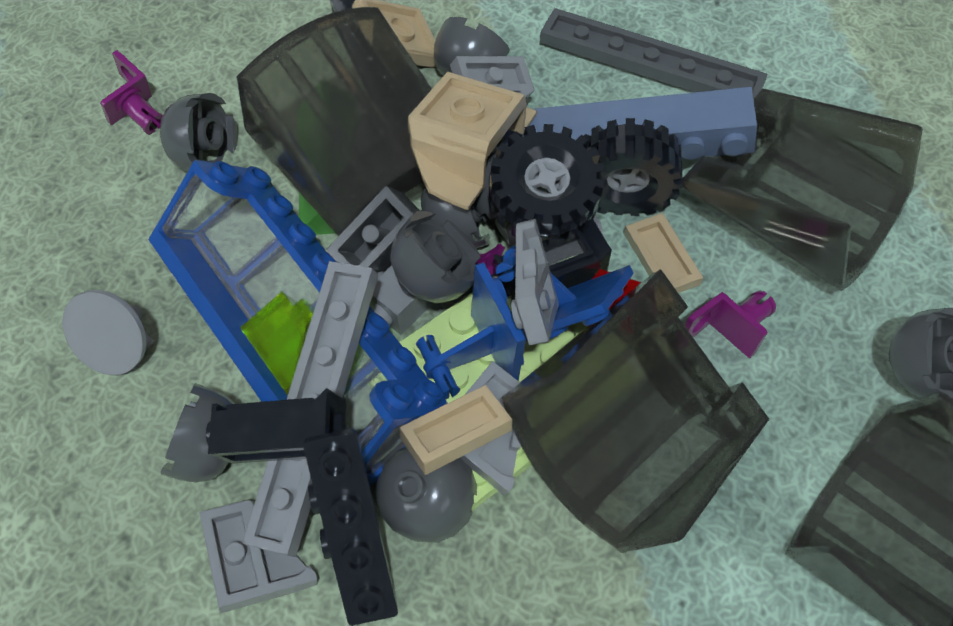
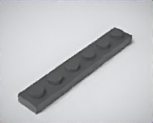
[540,8,768,107]

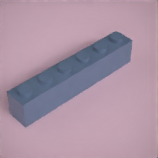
[503,87,757,160]

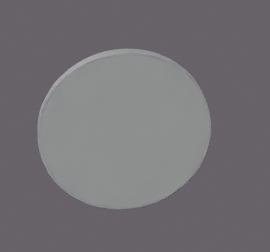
[62,289,155,375]

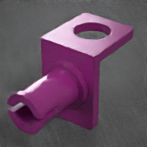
[100,50,163,135]
[678,290,776,359]

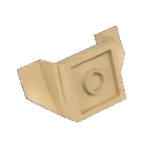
[408,72,537,210]

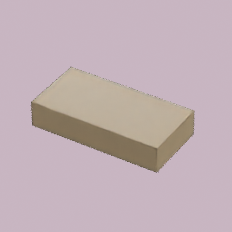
[624,213,703,299]
[399,385,512,475]

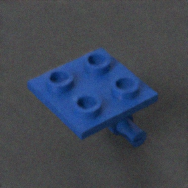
[496,245,634,339]
[416,262,528,399]

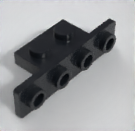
[303,428,398,626]

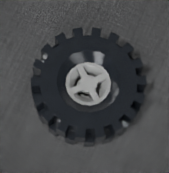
[584,118,683,216]
[489,124,606,245]

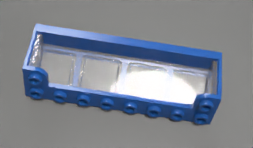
[148,160,448,487]

